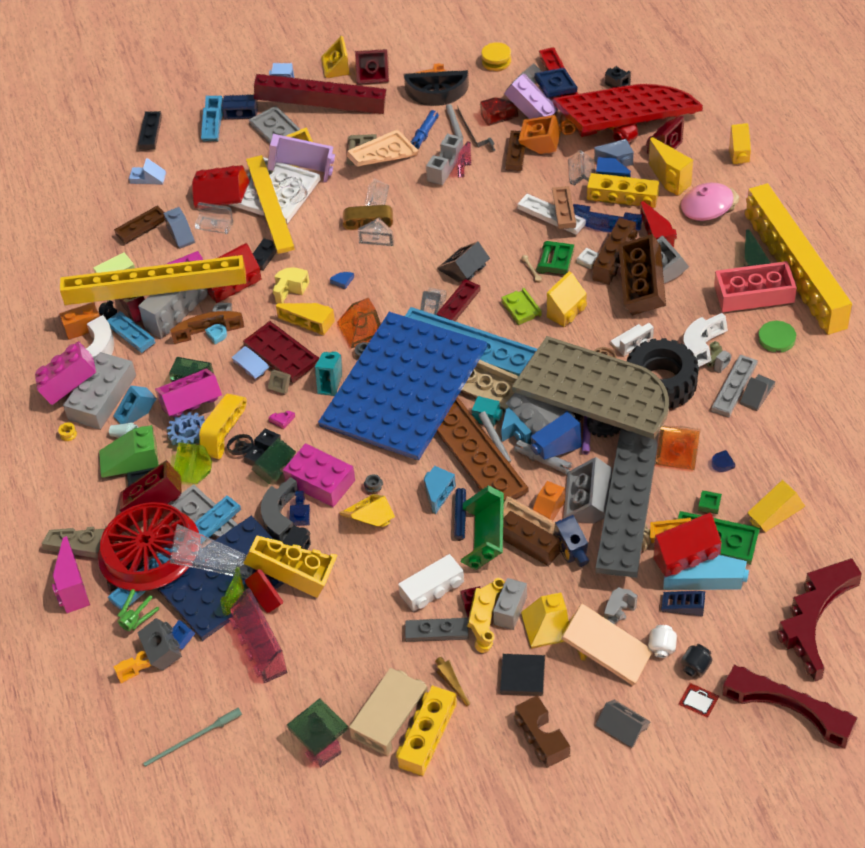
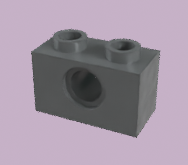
[137,618,182,671]

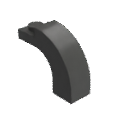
[261,477,299,542]

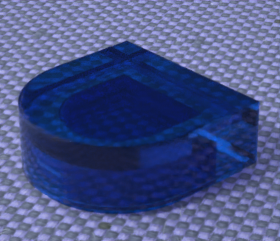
[712,450,735,472]

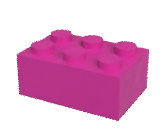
[35,341,96,405]
[155,369,222,417]
[283,443,355,508]

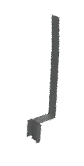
[457,105,495,151]

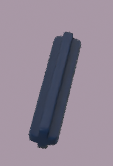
[454,488,466,540]

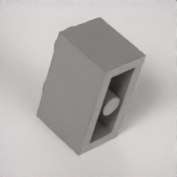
[493,578,527,630]

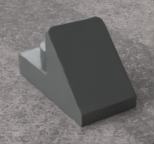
[740,374,775,411]

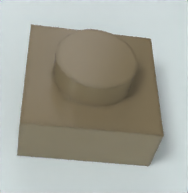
[268,370,291,394]

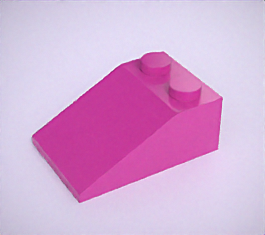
[52,536,90,613]

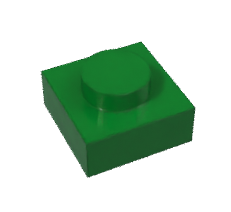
[698,490,722,514]

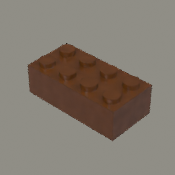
[619,234,666,316]

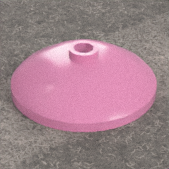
[681,183,734,221]

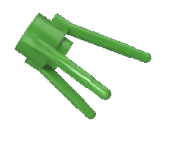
[117,589,159,631]

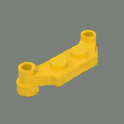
[467,578,505,653]

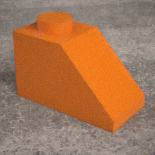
[533,481,565,521]

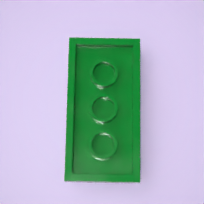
[678,511,760,565]

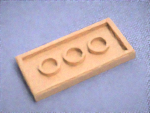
[561,604,653,686]

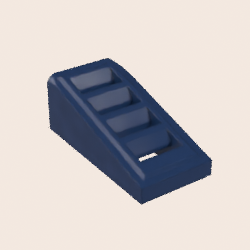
[661,591,706,616]

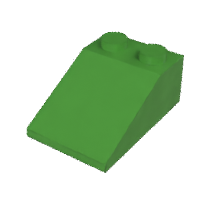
[99,425,159,478]

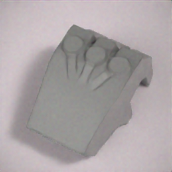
[604,587,637,625]

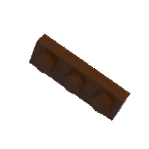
[505,130,526,171]
[114,205,165,243]

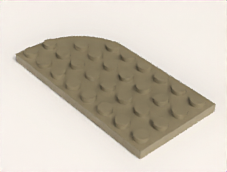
[512,336,669,439]

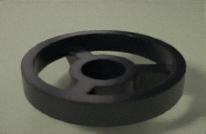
[227,434,254,455]

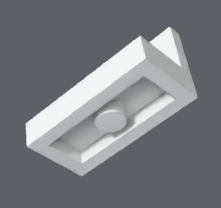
[610,323,654,356]

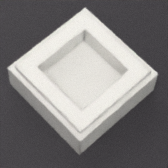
[577,248,599,270]

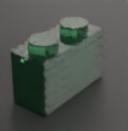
[251,438,296,484]

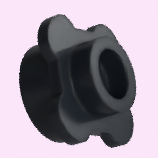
[98,300,117,320]

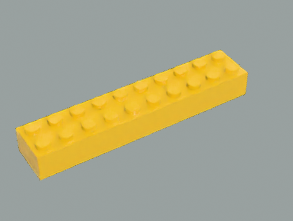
[745,183,852,335]

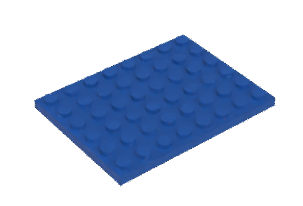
[318,312,488,461]

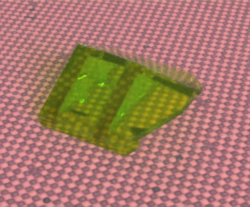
[174,442,212,484]
[220,566,246,615]

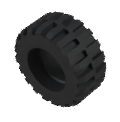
[627,338,699,409]

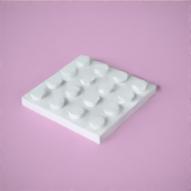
[229,157,321,223]

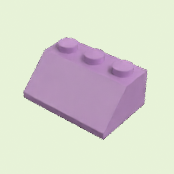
[504,74,558,119]

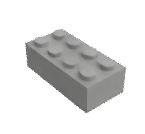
[139,261,208,339]
[63,352,136,430]

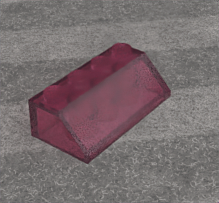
[229,588,287,684]

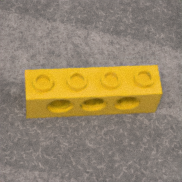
[587,173,659,208]
[396,685,457,776]

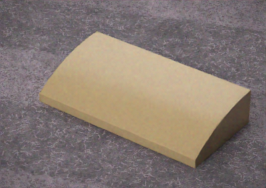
[461,360,519,410]

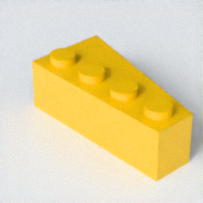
[243,536,337,598]

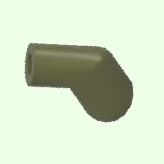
[706,341,723,368]

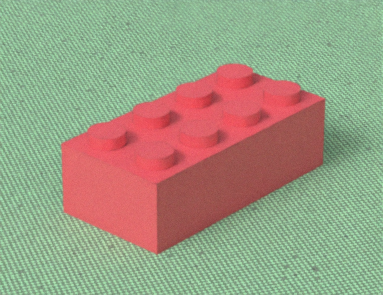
[714,261,797,312]

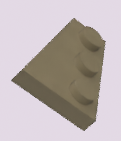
[42,526,107,558]

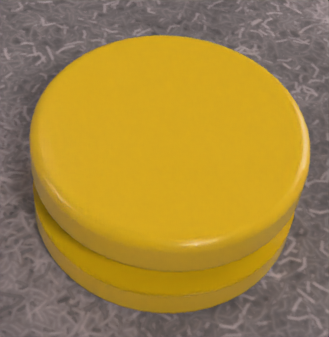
[481,42,511,71]

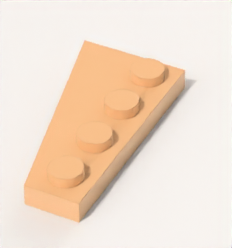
[346,130,419,166]

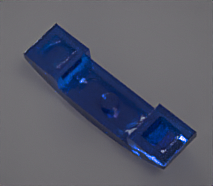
[573,204,642,232]

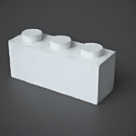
[398,554,464,612]

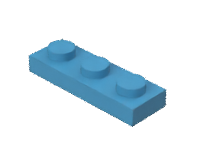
[107,311,155,353]

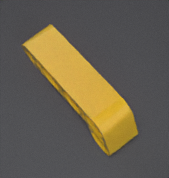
[199,393,247,459]

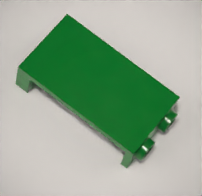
[461,485,504,570]

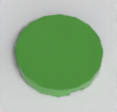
[758,320,797,352]

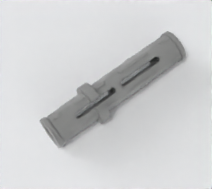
[514,440,572,474]

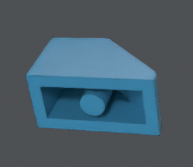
[113,385,157,424]
[424,466,456,514]

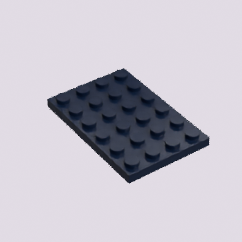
[156,515,284,641]

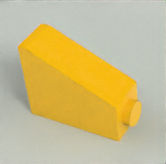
[747,479,805,532]

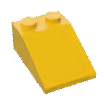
[649,137,693,196]

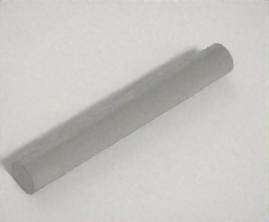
[446,104,463,138]
[479,411,512,463]

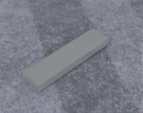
[711,355,758,418]

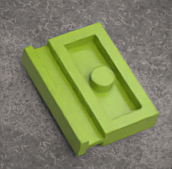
[501,288,542,325]

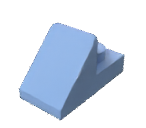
[129,158,166,185]

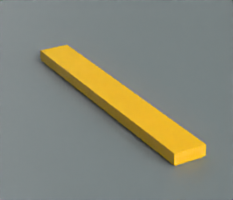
[246,155,295,254]

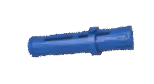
[410,110,439,149]

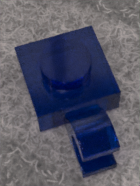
[289,491,311,526]

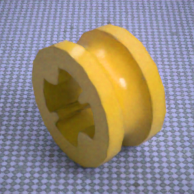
[58,422,77,441]

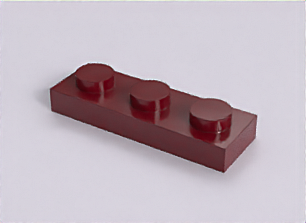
[436,279,481,321]

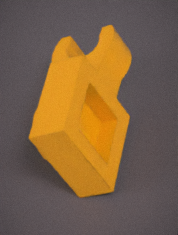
[113,650,151,684]

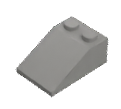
[657,235,689,283]

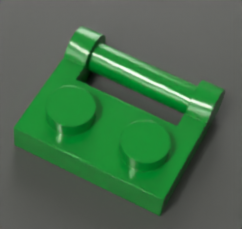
[536,241,574,274]

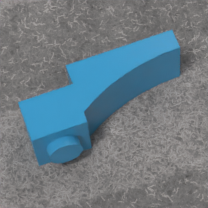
[201,96,223,141]

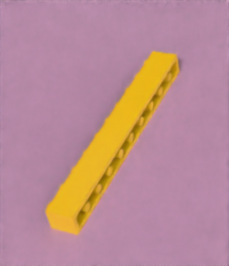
[60,255,246,305]

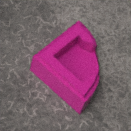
[268,411,295,429]

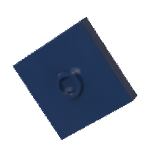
[534,68,578,98]

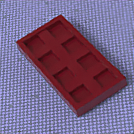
[243,321,319,383]

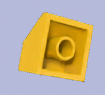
[547,271,587,327]

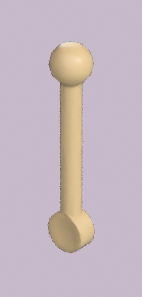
[521,255,542,283]

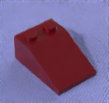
[120,460,182,512]

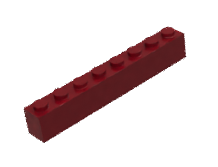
[254,74,386,114]

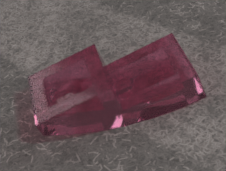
[457,141,471,178]

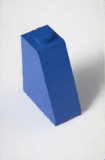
[531,411,582,460]

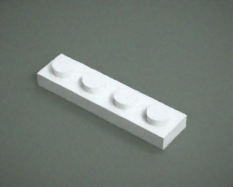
[518,194,586,235]

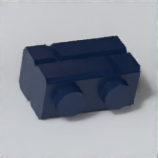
[222,94,258,119]

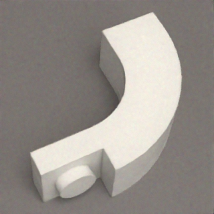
[684,313,728,367]
[86,315,114,360]

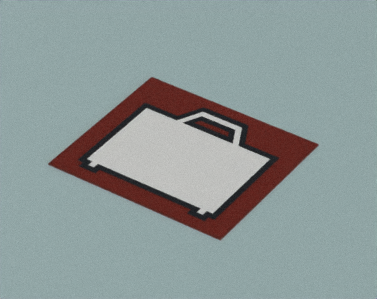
[678,683,719,718]

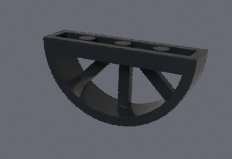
[404,70,469,106]

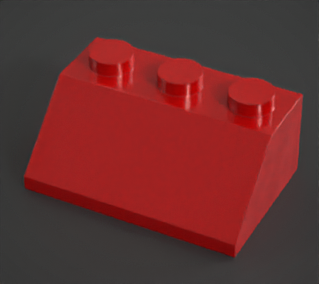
[192,165,250,208]
[207,243,262,304]
[653,512,722,577]

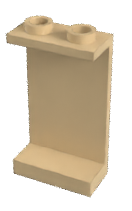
[349,668,428,757]

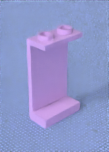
[267,134,335,182]

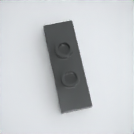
[405,618,469,642]

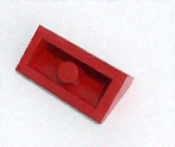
[245,569,284,613]

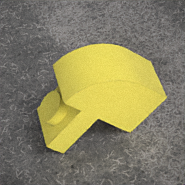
[273,268,310,303]

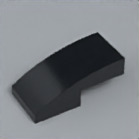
[244,428,281,469]

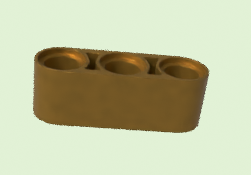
[343,205,393,230]

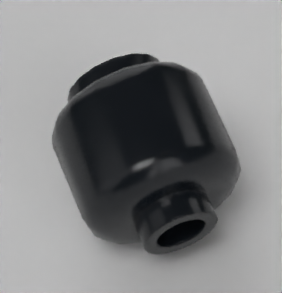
[681,644,713,677]

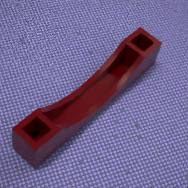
[722,665,858,749]

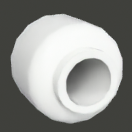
[648,625,677,658]

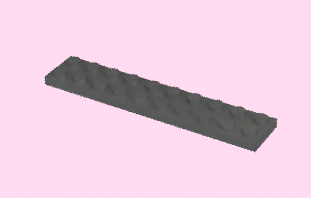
[596,428,661,578]

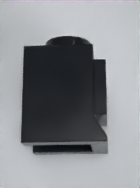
[282,525,311,550]

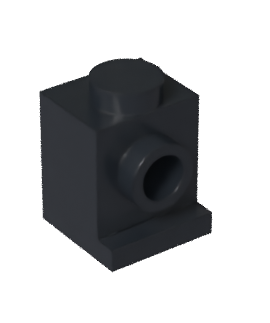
[605,66,631,88]

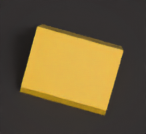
[321,36,350,78]

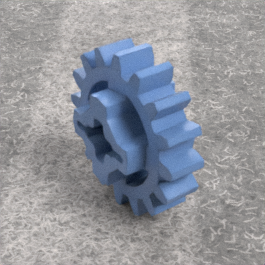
[167,412,205,449]

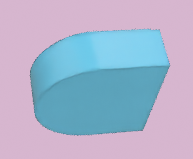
[205,324,227,344]

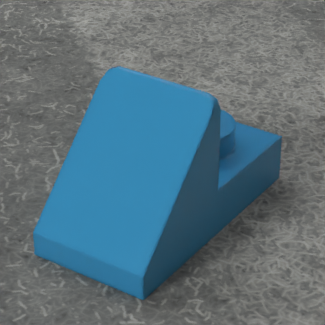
[501,407,532,445]

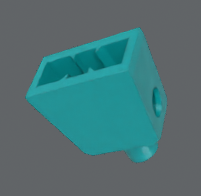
[315,351,342,396]

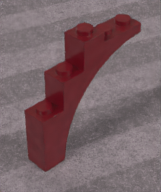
[777,558,862,682]

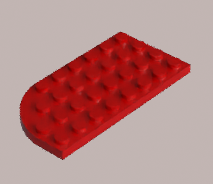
[553,84,703,133]

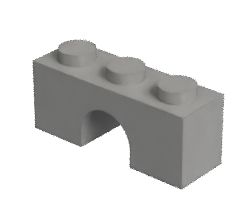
[426,134,464,185]

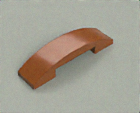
[170,311,245,344]

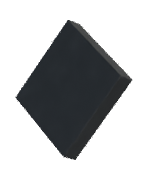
[500,654,545,696]

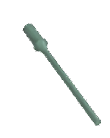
[143,708,242,767]

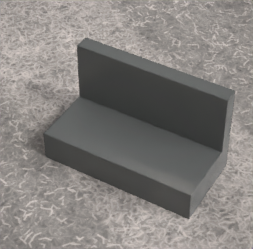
[596,699,651,748]

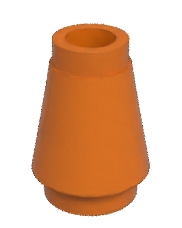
[560,114,576,135]

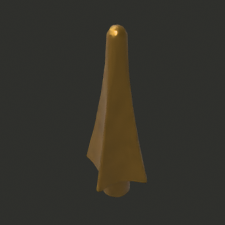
[435,657,470,706]

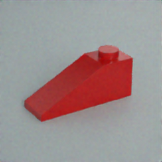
[640,201,677,247]

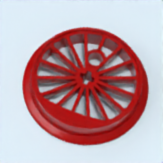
[98,502,200,591]

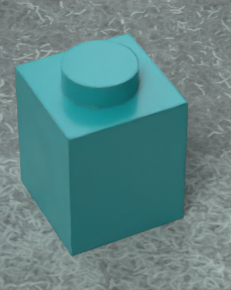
[472,396,502,427]

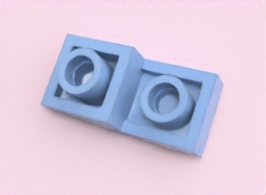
[231,346,269,379]

